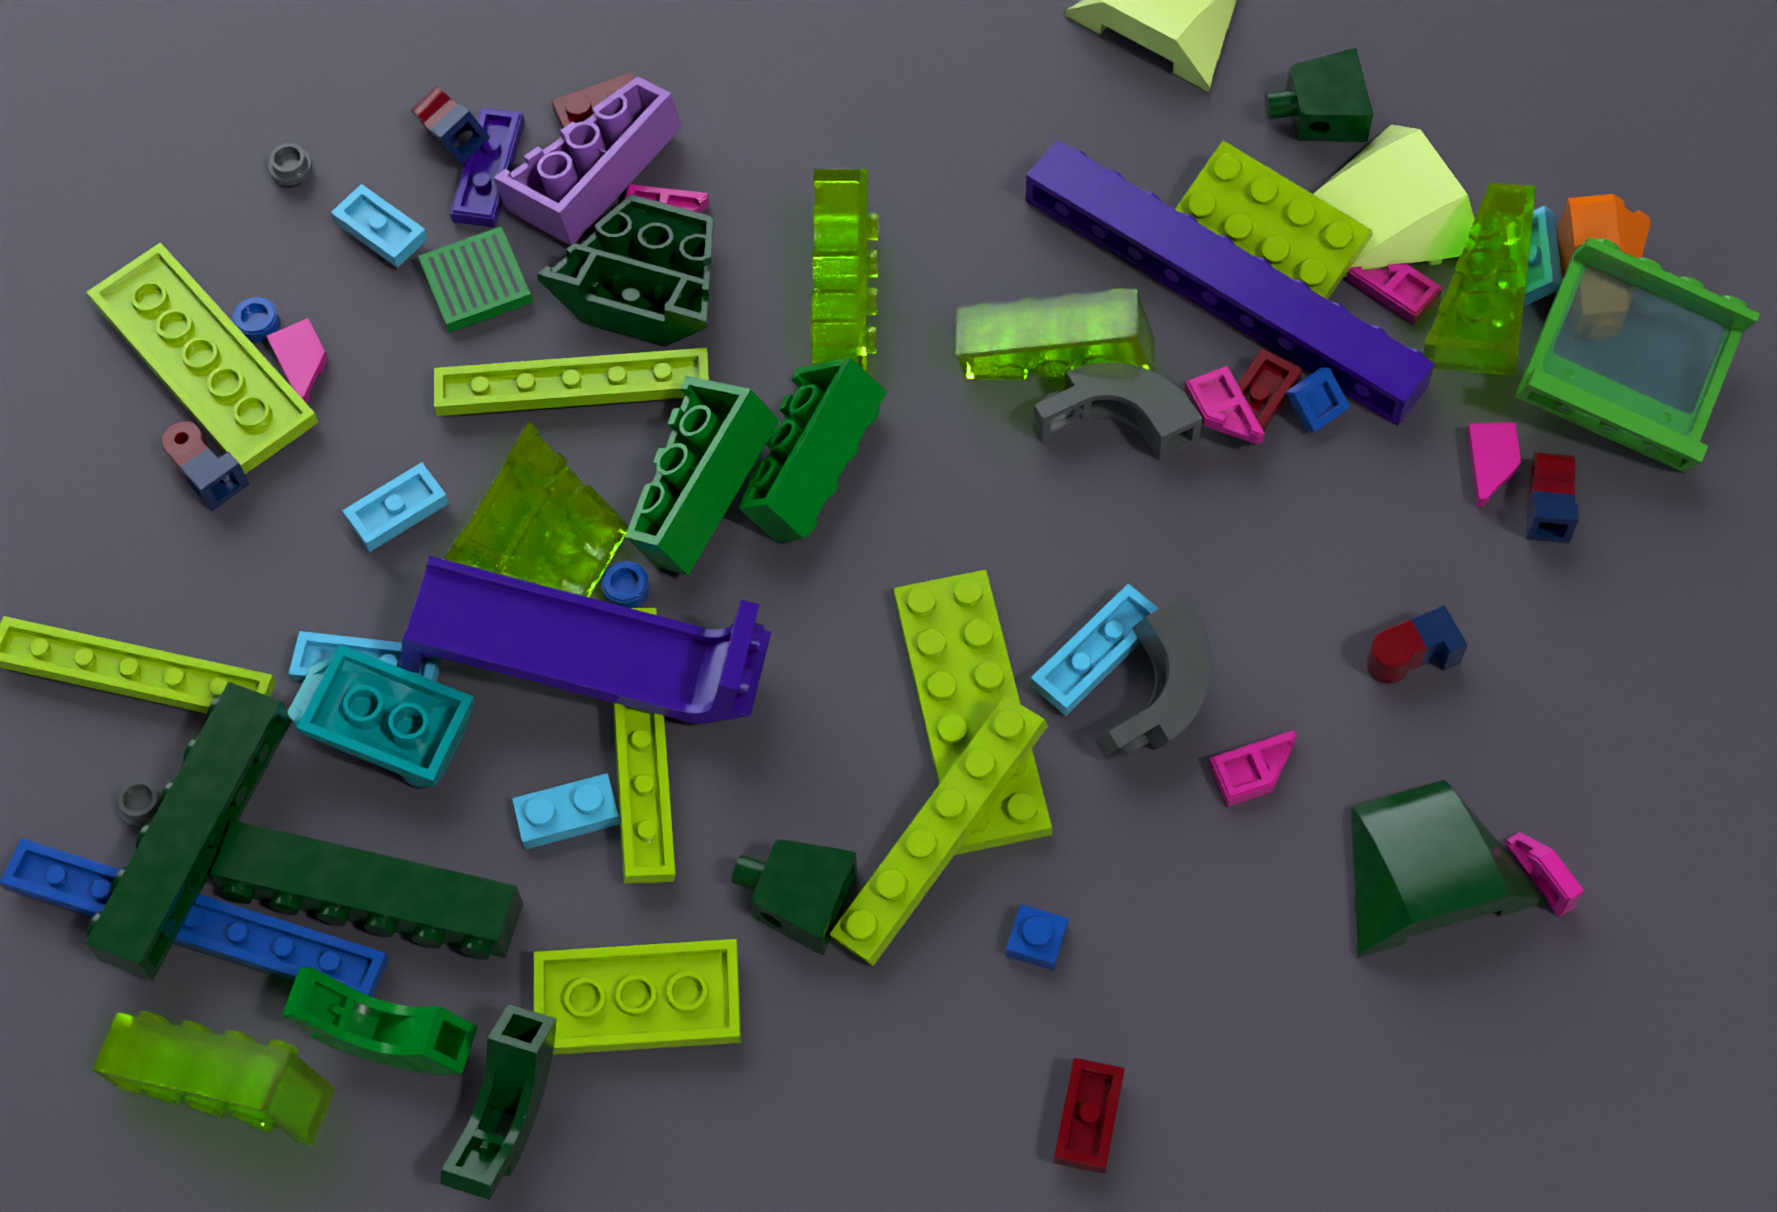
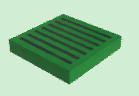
[418,226,533,333]

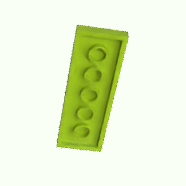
[86,242,319,474]
[893,570,1052,855]

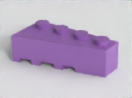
[493,76,682,246]

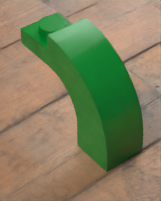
[282,967,478,1075]

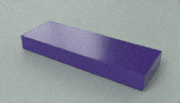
[450,107,525,228]

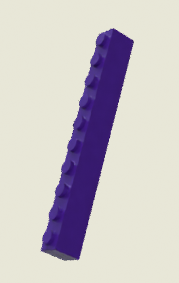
[1025,140,1435,426]

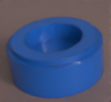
[232,297,280,343]
[601,561,650,608]

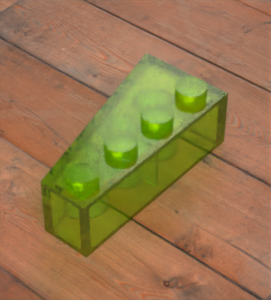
[811,169,879,371]
[1424,183,1536,375]
[955,288,1155,382]
[92,1011,336,1146]

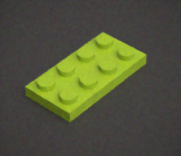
[1175,140,1373,300]
[534,939,742,1055]

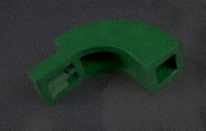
[441,1004,557,1200]

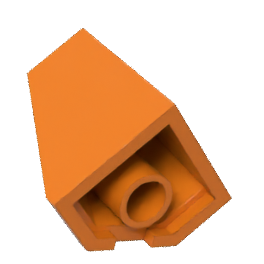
[1557,194,1651,341]

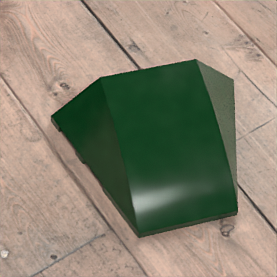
[537,194,714,346]
[1351,780,1548,958]

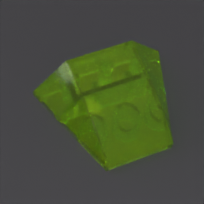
[444,420,629,597]

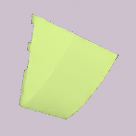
[1065,0,1237,92]
[1313,124,1484,277]

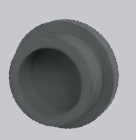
[268,143,313,186]
[116,780,163,828]

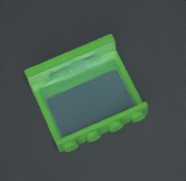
[1515,237,1760,473]

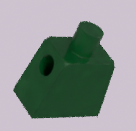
[1265,48,1373,142]
[731,839,858,955]

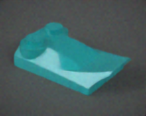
[287,644,475,788]

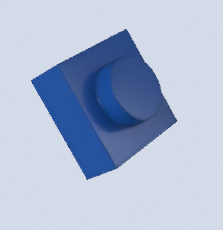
[1286,367,1350,432]
[1006,904,1069,971]

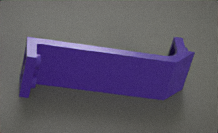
[400,556,771,724]

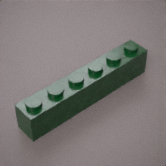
[85,682,292,981]
[211,820,523,960]

